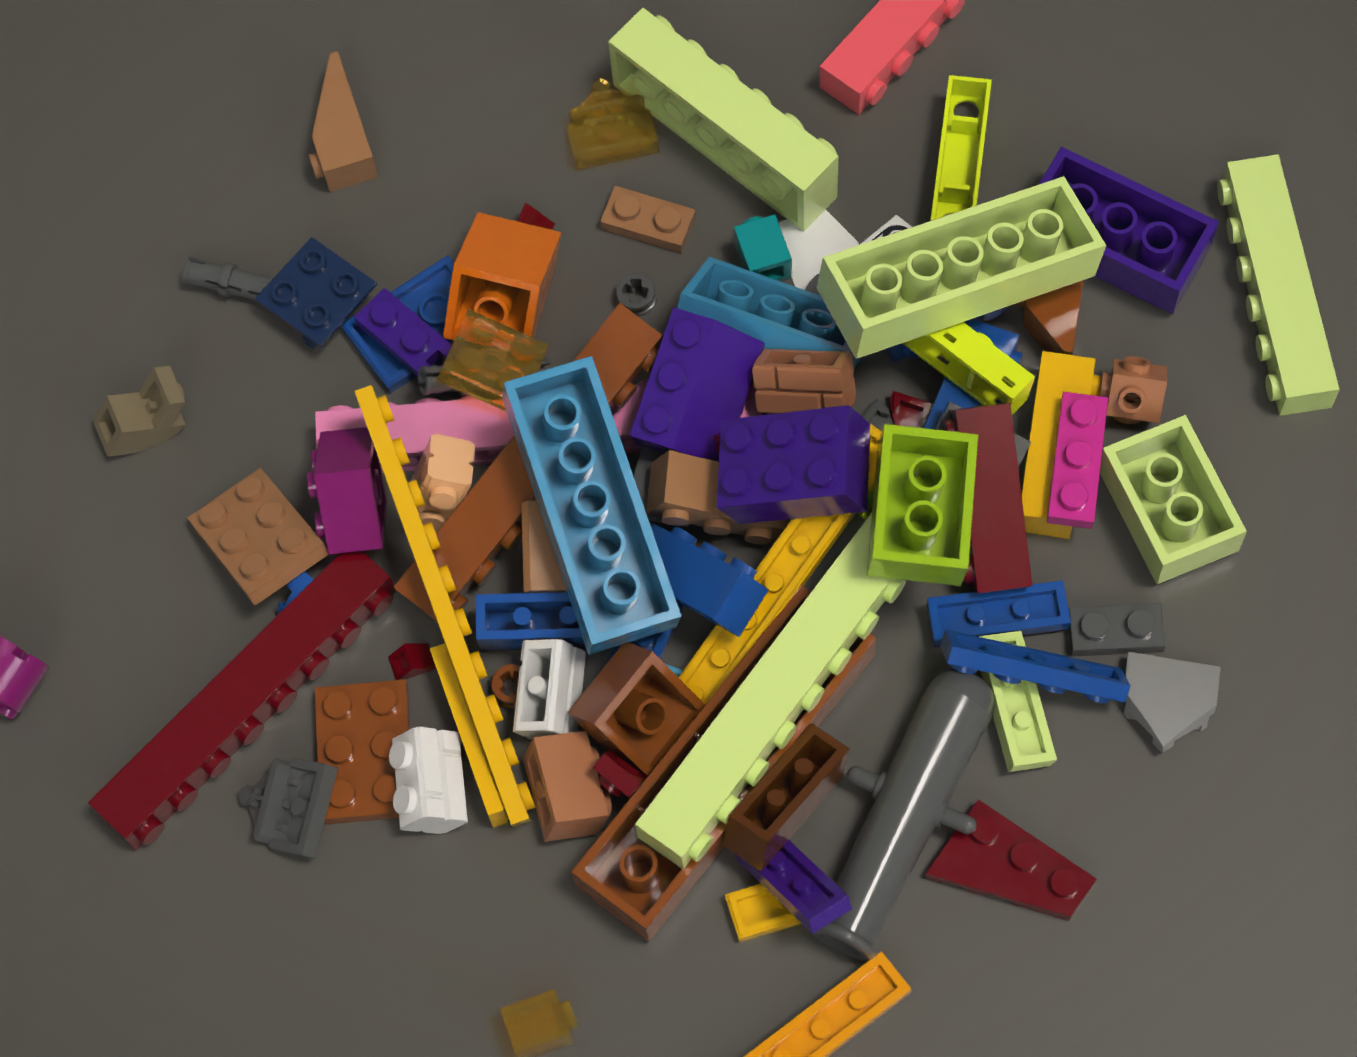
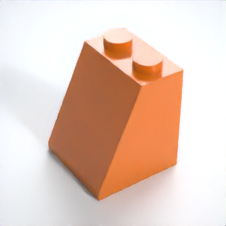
[443,212,562,358]

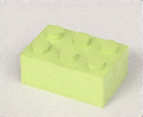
[1100,415,1247,584]

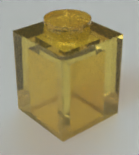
[500,989,578,1057]

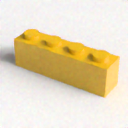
[1021,351,1102,539]

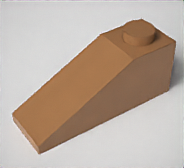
[309,51,378,192]

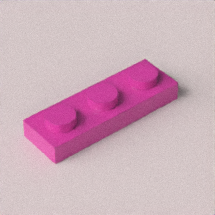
[1047,392,1108,529]

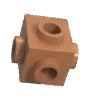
[1099,356,1167,424]

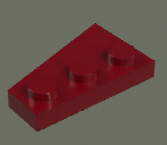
[925,799,1097,921]

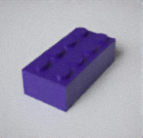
[1038,146,1219,315]

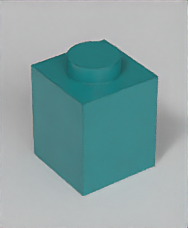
[734,214,792,282]

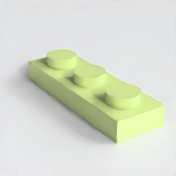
[979,631,1057,772]

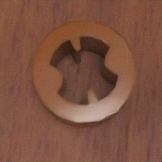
[491,664,521,710]

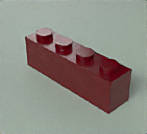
[943,403,1032,593]

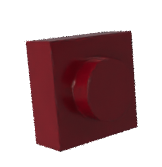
[593,750,647,798]

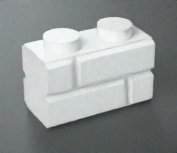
[513,639,586,740]
[389,726,468,834]

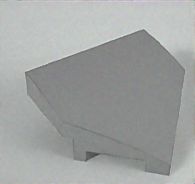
[1123,652,1220,753]

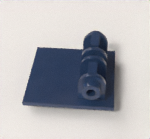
[255,237,378,350]

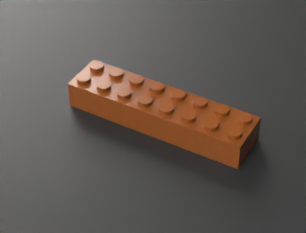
[571,585,877,942]

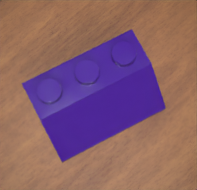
[629,307,765,462]

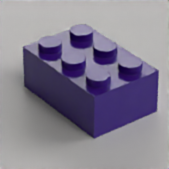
[717,405,870,524]

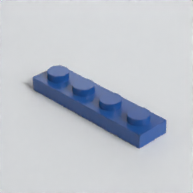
[940,629,1131,703]

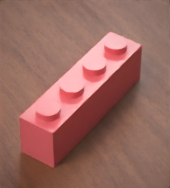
[819,0,965,115]

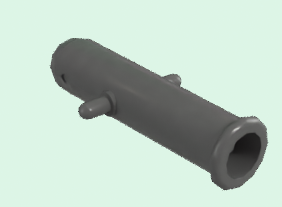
[813,669,995,961]

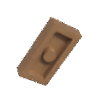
[600,186,696,254]

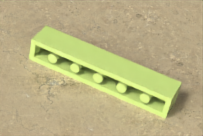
[1217,154,1340,416]

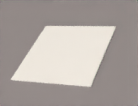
[778,210,859,290]

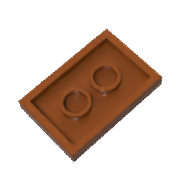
[315,679,410,825]

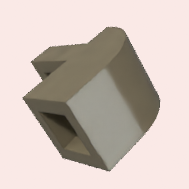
[93,366,186,457]

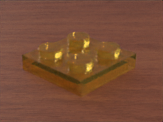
[437,309,549,411]

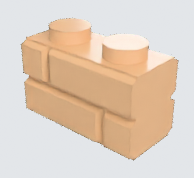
[410,433,475,533]

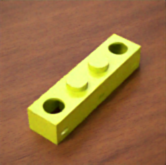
[931,75,992,221]
[902,322,1035,415]

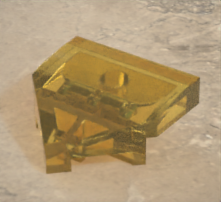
[567,78,660,170]

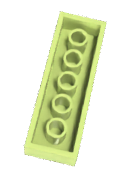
[608,8,839,232]
[816,176,1106,359]

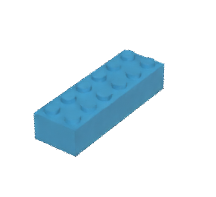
[502,356,681,655]

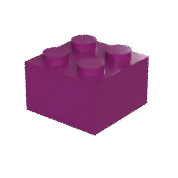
[307,427,388,554]

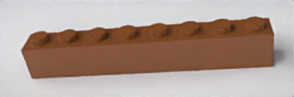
[393,303,663,622]

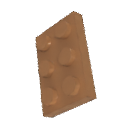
[187,467,329,606]

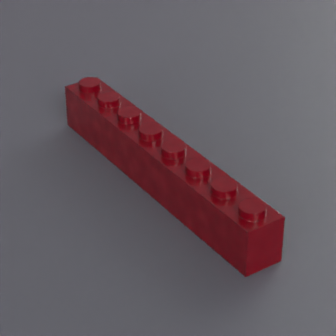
[88,551,396,851]

